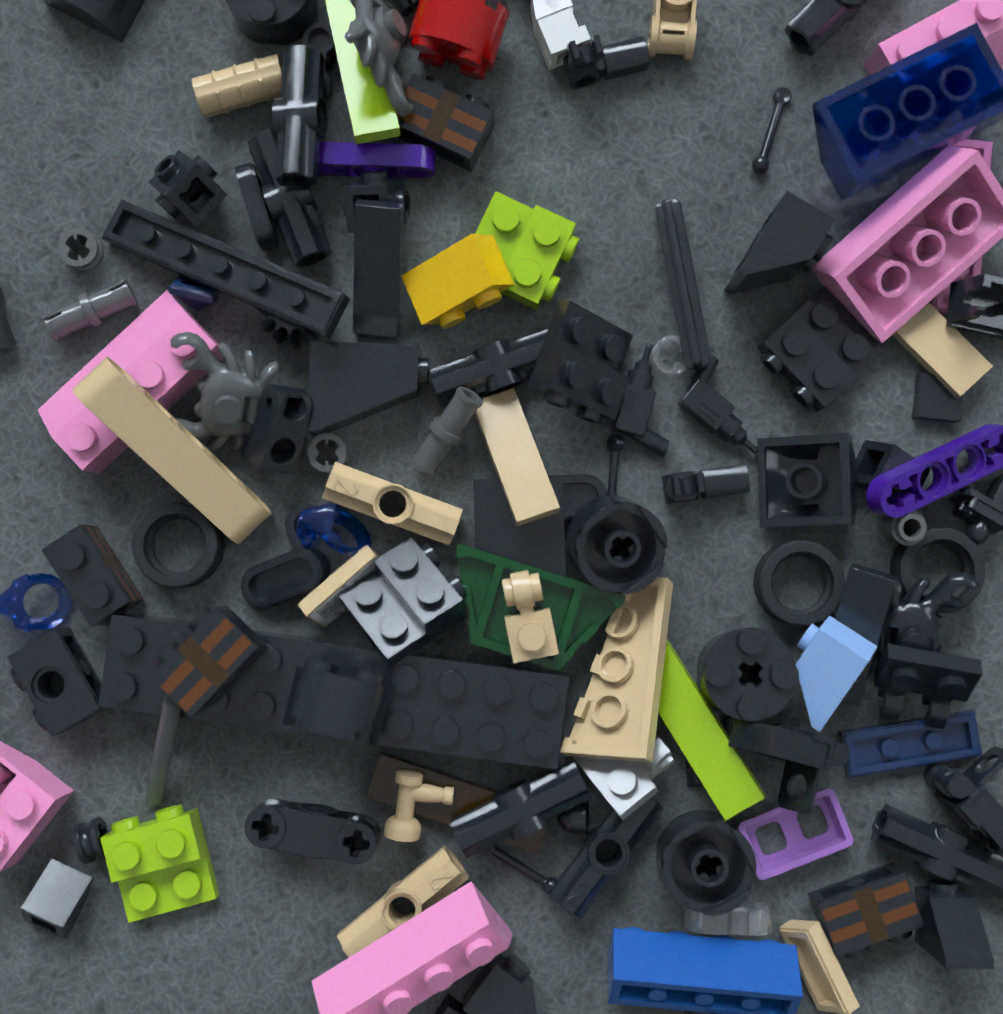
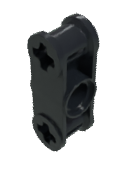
[245,799,381,864]

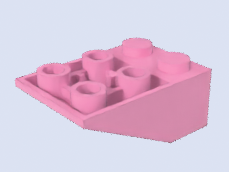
[0,741,74,873]

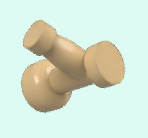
[384,769,454,842]

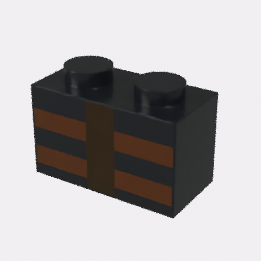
[396,74,494,172]
[42,524,144,627]
[149,606,267,718]
[808,863,925,958]

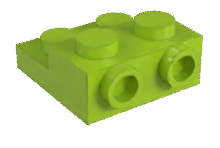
[475,191,580,310]
[100,804,220,923]

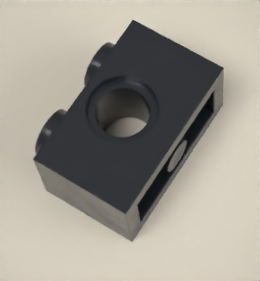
[7,627,106,737]

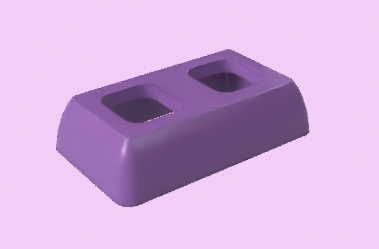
[738,788,854,880]

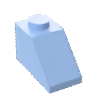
[795,615,877,732]

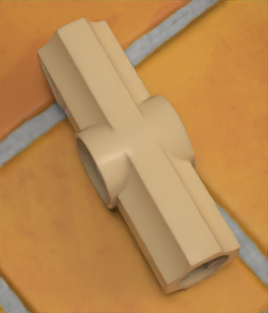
[322,462,463,546]
[337,845,469,957]

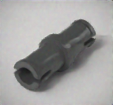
[42,278,139,342]
[412,386,483,475]

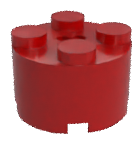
[408,0,509,80]

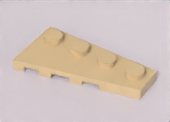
[560,577,673,763]

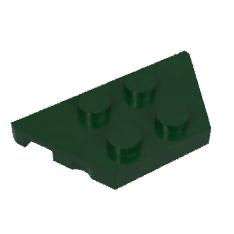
[456,543,626,671]

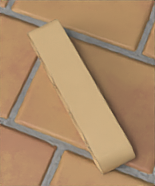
[72,357,272,545]

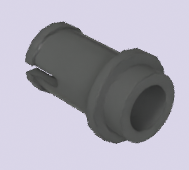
[879,511,927,546]

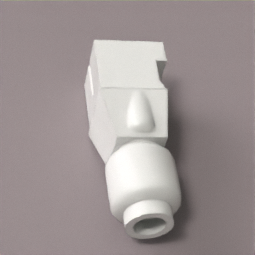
[531,0,591,70]

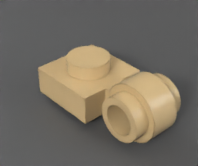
[502,570,559,663]

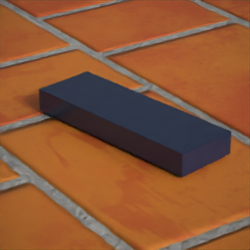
[838,710,983,778]

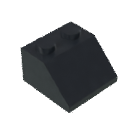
[724,191,835,295]

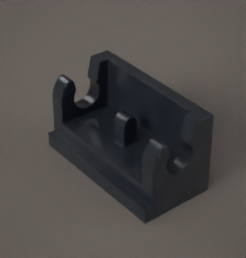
[946,273,1003,339]

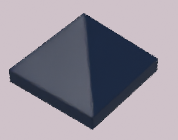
[169,275,220,311]

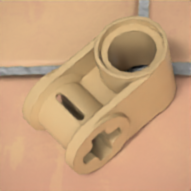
[647,0,697,61]

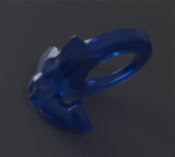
[295,503,372,557]
[0,573,72,632]

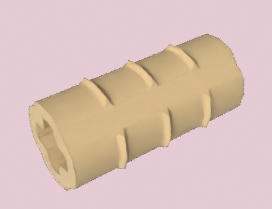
[192,54,282,118]

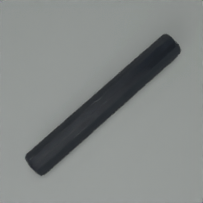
[655,199,711,370]

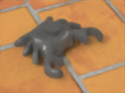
[345,0,414,118]
[171,332,279,453]

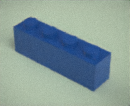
[608,927,803,1014]

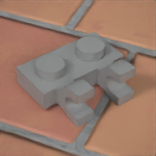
[572,738,675,821]

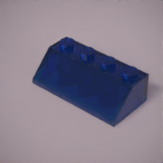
[812,23,1003,201]

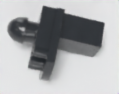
[951,474,1003,545]

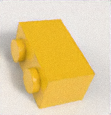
[401,234,514,329]

